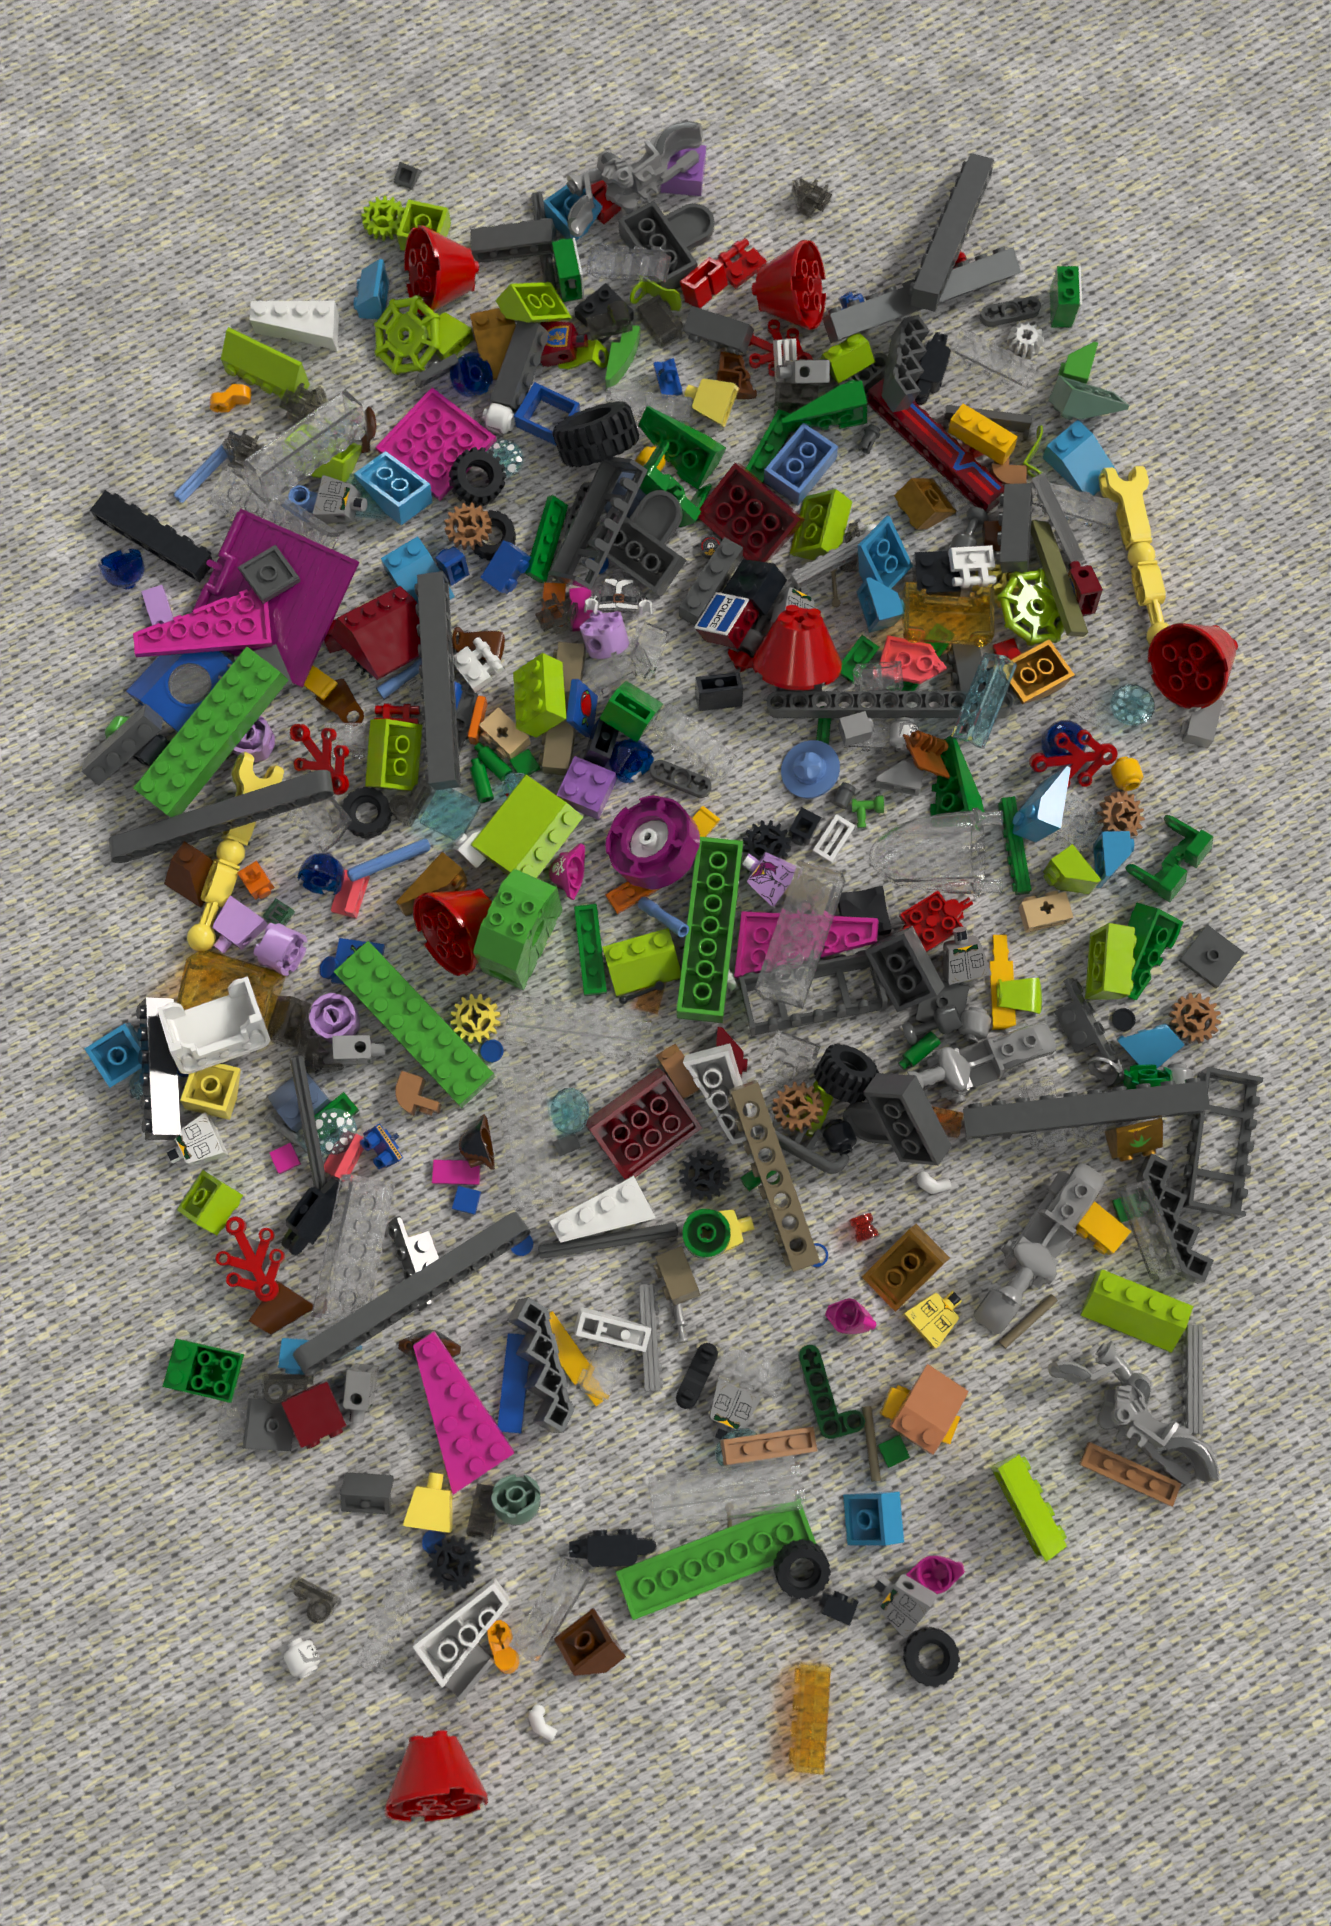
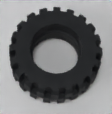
[552,401,640,467]

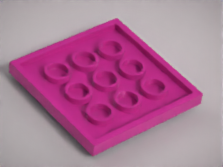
[375,387,497,501]

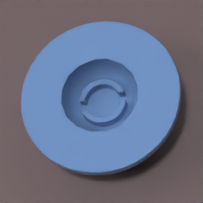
[781,740,840,799]

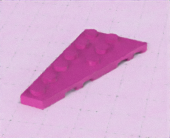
[133,589,272,657]
[734,911,879,979]
[413,1331,514,1494]

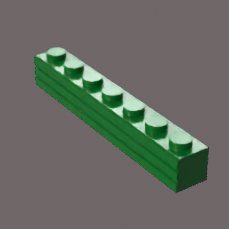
[998,796,1032,895]

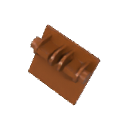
[903,730,950,779]

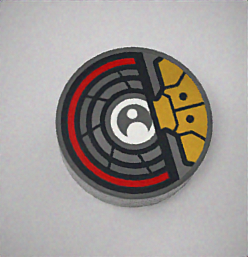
[700,536,721,559]

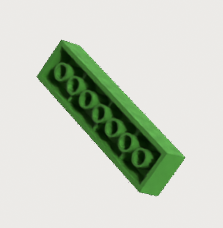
[133,647,289,817]
[676,837,743,1023]
[334,941,495,1109]

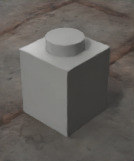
[838,711,874,747]

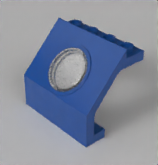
[126,651,233,732]

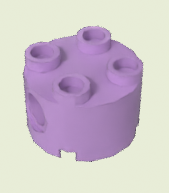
[580,611,629,659]
[233,716,275,762]
[254,923,307,976]
[309,993,360,1044]

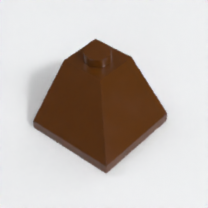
[164,841,213,908]
[554,1608,626,1676]

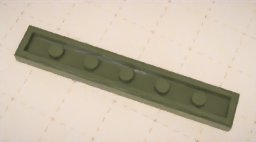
[1031,520,1089,637]

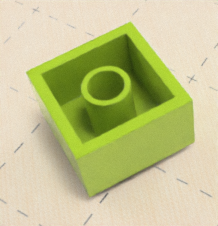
[397,199,451,251]

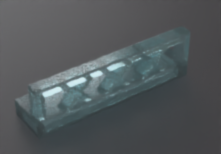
[951,653,1017,749]

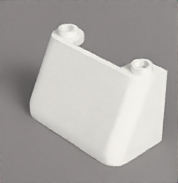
[157,976,270,1074]

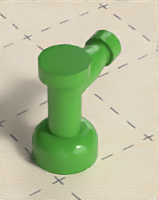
[851,795,884,828]

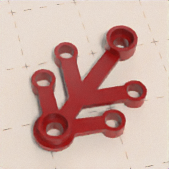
[748,319,813,377]
[290,724,349,795]
[1029,729,1118,788]
[216,1216,285,1302]

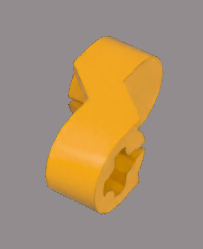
[210,384,251,413]
[487,1620,519,1674]

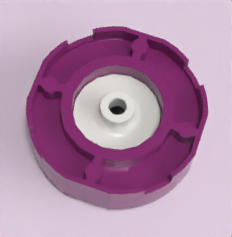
[605,795,700,890]

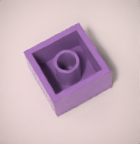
[661,145,706,197]
[556,756,617,820]

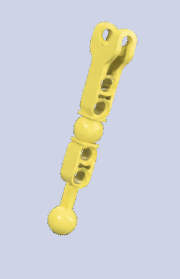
[1099,466,1169,645]
[187,751,284,952]

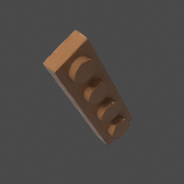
[720,1427,817,1465]
[1079,1442,1181,1507]

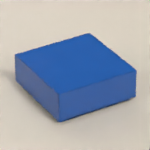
[452,1186,482,1215]

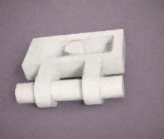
[948,546,996,588]
[453,637,504,693]

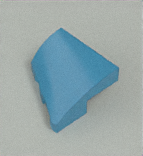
[1116,1023,1185,1069]

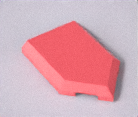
[876,635,947,684]

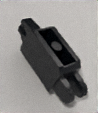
[915,332,951,405]
[281,1177,346,1255]
[569,1528,657,1567]

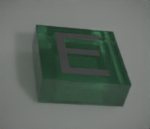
[262,898,295,926]

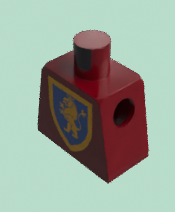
[540,321,588,367]
[1067,561,1103,616]

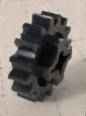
[743,820,791,860]
[679,1150,730,1202]
[427,1535,482,1592]

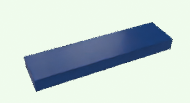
[498,1333,529,1434]

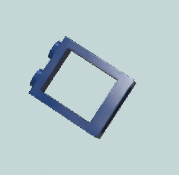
[514,382,580,446]

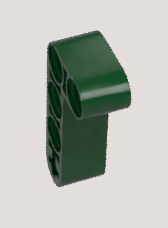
[798,1345,865,1439]

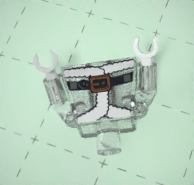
[584,568,653,620]

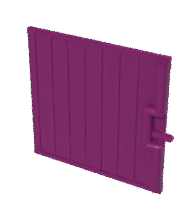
[192,508,360,687]

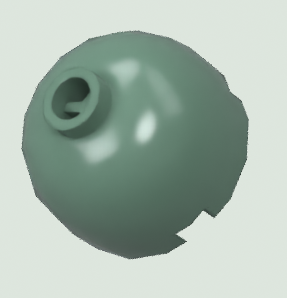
[491,1474,541,1526]

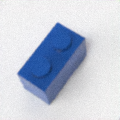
[480,540,531,594]

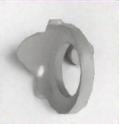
[1088,1057,1124,1086]

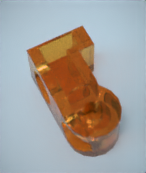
[932,1107,963,1138]

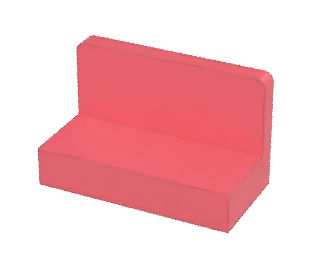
[331,870,370,919]
[324,1130,364,1183]

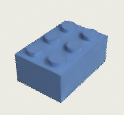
[764,423,838,506]

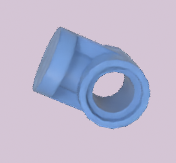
[288,485,318,514]

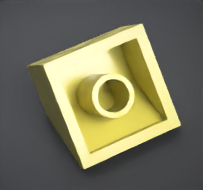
[180,1063,241,1120]

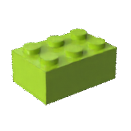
[513,653,566,738]

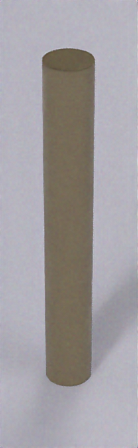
[999,1294,1058,1349]
[862,1406,881,1482]

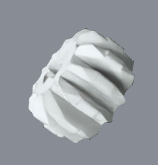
[1007,321,1044,359]

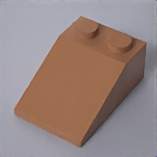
[888,1364,969,1455]

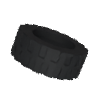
[470,510,516,561]
[341,787,392,839]
[773,1539,831,1599]
[903,1627,960,1687]

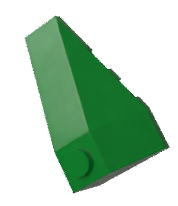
[781,380,867,433]
[638,406,726,489]
[930,734,986,832]
[1127,902,1184,1001]

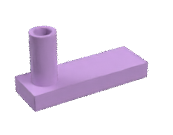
[141,585,173,626]

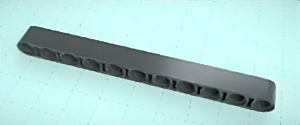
[767,691,1014,718]
[109,770,334,863]
[293,1212,531,1376]

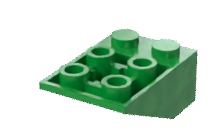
[599,681,663,742]
[162,1339,245,1403]

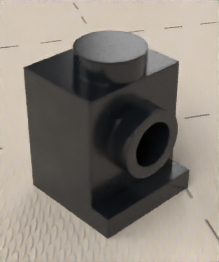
[788,807,822,846]
[818,1591,859,1626]

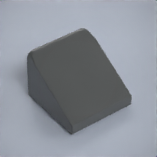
[394,162,422,189]

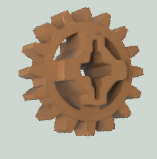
[444,503,492,550]
[1097,791,1145,838]
[1168,993,1221,1044]
[772,1081,824,1133]

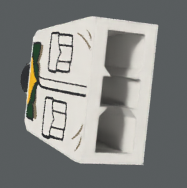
[167,1113,228,1167]

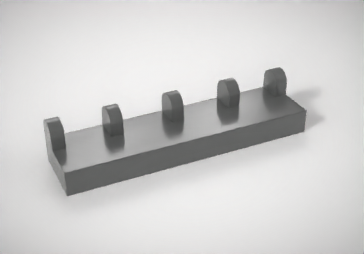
[943,405,1032,440]

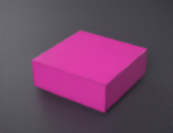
[269,1142,301,1174]

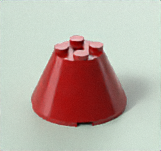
[404,225,479,316]
[752,239,826,330]
[753,605,842,690]
[1148,623,1238,709]
[413,888,492,976]
[384,1730,488,1822]

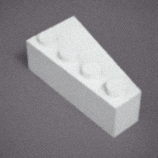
[250,301,339,352]
[683,1043,756,1145]
[549,1175,656,1243]
[413,1578,509,1688]

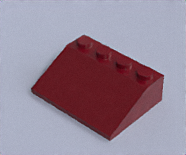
[698,462,805,562]
[331,586,421,680]
[584,1068,702,1180]

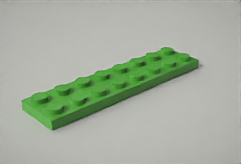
[616,1500,816,1620]

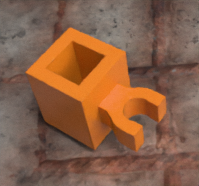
[237,860,275,900]

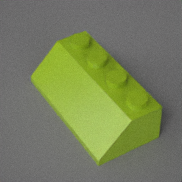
[221,327,310,405]
[1080,1269,1193,1353]
[990,1453,1067,1562]

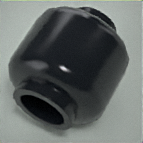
[822,1119,857,1155]

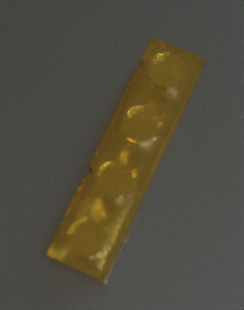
[788,1662,831,1775]

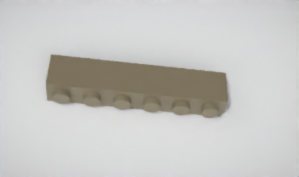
[539,642,586,776]

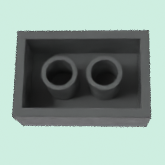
[865,926,945,1012]

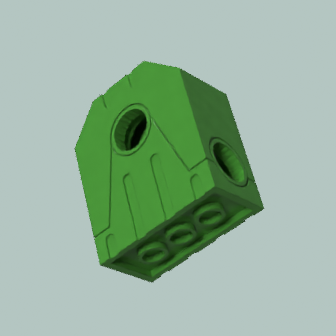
[473,869,563,991]

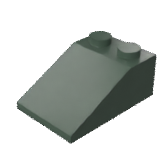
[1048,376,1130,420]

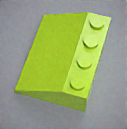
[471,775,583,878]

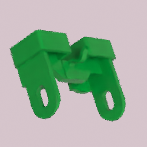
[640,440,712,528]
[1125,815,1214,903]

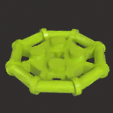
[373,295,441,375]
[997,568,1065,646]

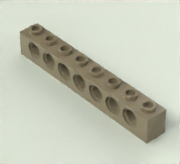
[727,1080,820,1272]

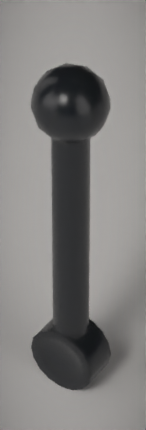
[619,981,665,1004]

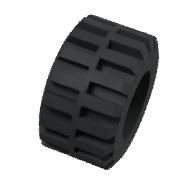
[449,447,506,507]
[814,1044,879,1104]

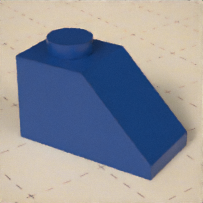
[435,546,470,586]

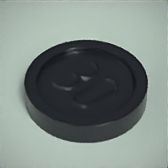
[1112,1008,1136,1031]

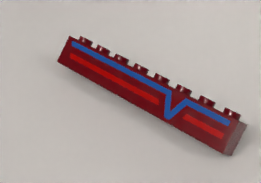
[866,378,1004,514]

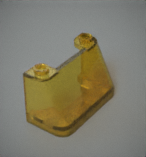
[901,582,994,647]
[177,951,286,1030]

